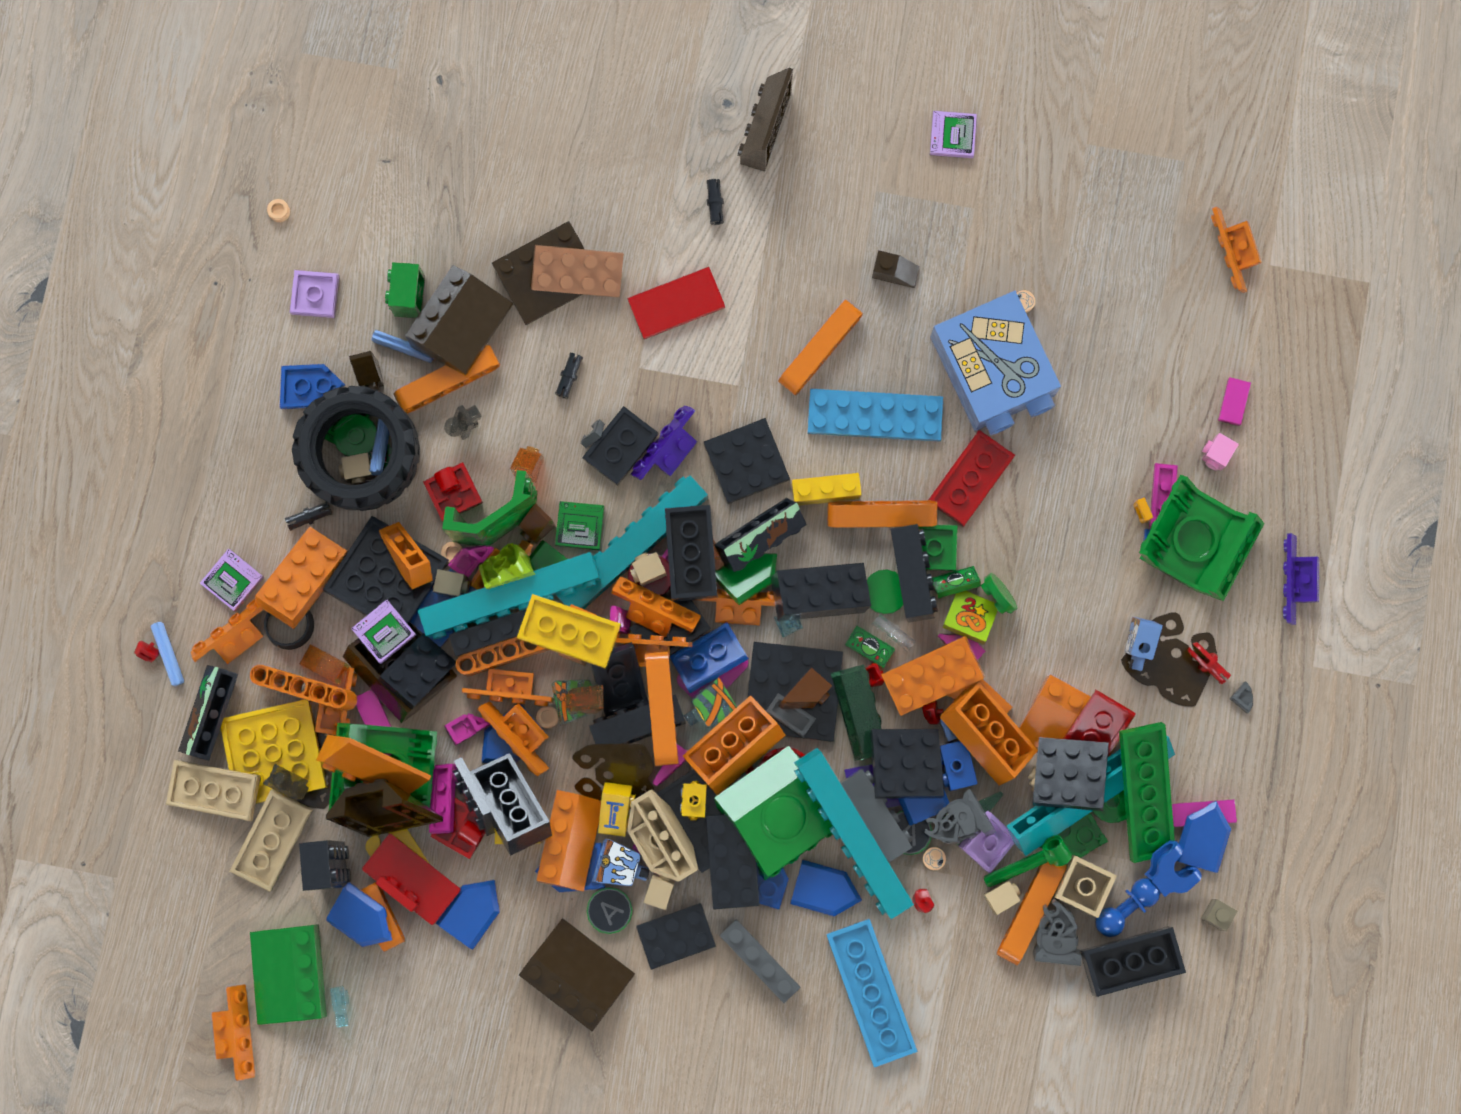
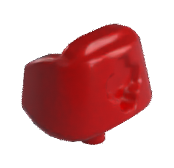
[134,641,159,662]
[862,663,884,687]
[922,700,944,724]
[912,889,935,913]

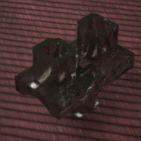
[444,405,482,440]
[263,764,309,801]

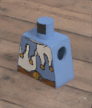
[1125,616,1163,671]
[592,839,650,886]

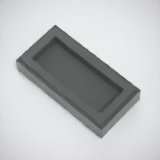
[766,693,816,738]

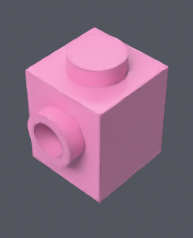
[1202,433,1239,471]

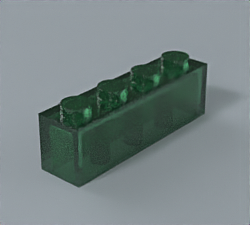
[831,664,882,761]

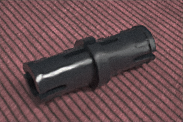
[706,179,724,225]
[555,352,583,399]
[285,502,332,531]

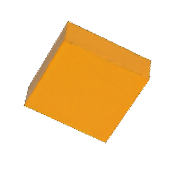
[1133,497,1153,524]

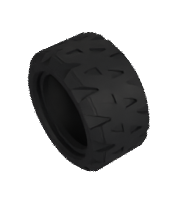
[292,386,420,511]

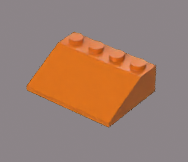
[1019,674,1120,757]
[316,735,431,794]

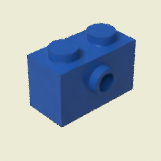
[940,741,978,791]

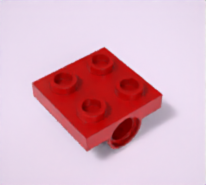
[423,462,483,522]
[430,798,485,859]

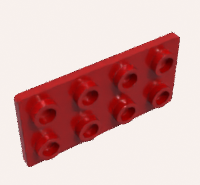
[362,834,461,925]

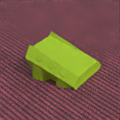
[479,543,535,589]

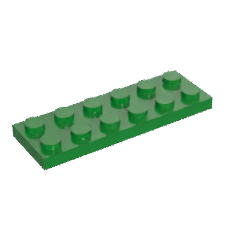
[1119,722,1175,863]

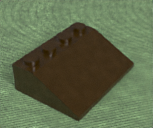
[737,68,793,172]
[492,221,584,325]
[405,265,513,375]
[342,623,457,724]
[519,918,635,1032]

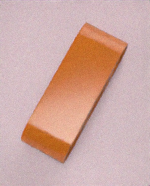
[360,882,405,952]

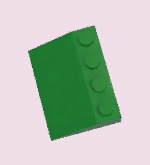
[250,924,327,1025]

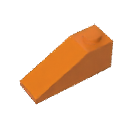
[379,522,433,589]

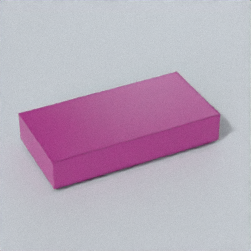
[1218,377,1251,426]

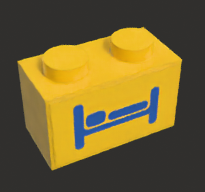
[598,782,635,837]

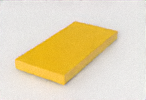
[517,594,621,669]

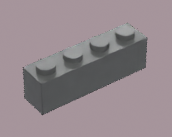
[840,769,913,862]
[720,919,801,1003]

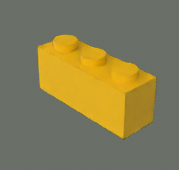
[791,473,862,506]

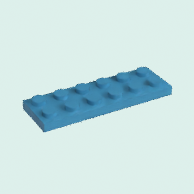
[807,389,943,442]
[826,919,918,1068]

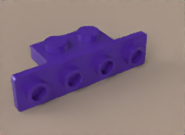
[631,405,697,480]
[1283,533,1319,625]

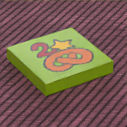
[942,591,998,645]

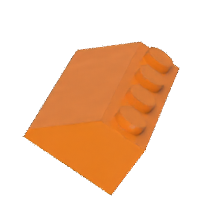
[683,695,786,795]
[536,790,601,892]

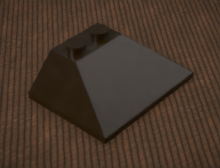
[326,779,443,837]

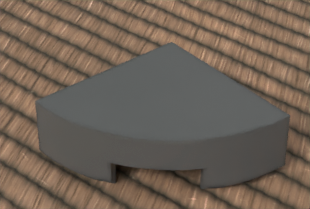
[580,419,605,448]
[1230,681,1253,714]

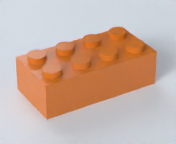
[255,527,347,629]
[881,636,985,716]
[940,682,1038,786]

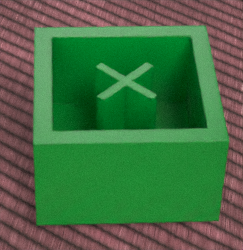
[385,262,425,318]

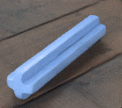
[371,330,434,363]
[369,419,389,476]
[151,622,184,686]

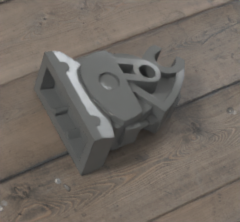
[925,789,996,844]
[1033,899,1082,966]

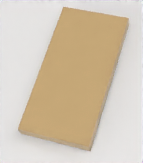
[166,760,261,821]
[229,789,313,892]

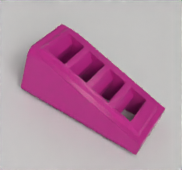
[610,606,631,634]
[653,744,687,786]

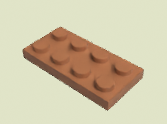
[531,245,624,297]

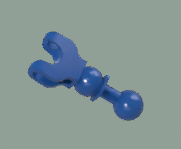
[1095,841,1202,937]

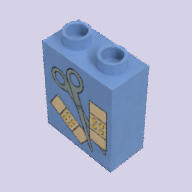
[930,291,1061,435]

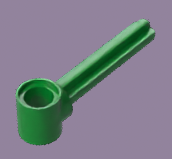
[984,835,1072,887]

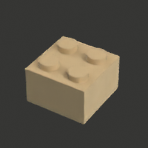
[1052,856,1117,918]

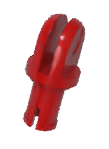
[1188,642,1231,684]

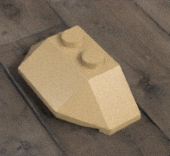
[627,789,698,882]

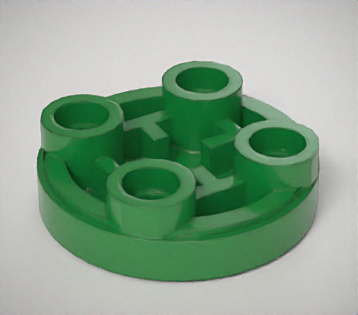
[981,573,1018,614]

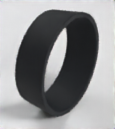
[264,610,314,650]

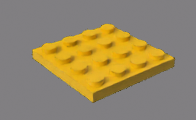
[221,699,327,804]

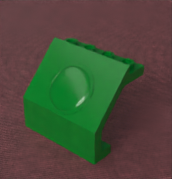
[442,470,538,546]
[1139,474,1265,602]
[328,722,437,811]
[714,746,833,880]

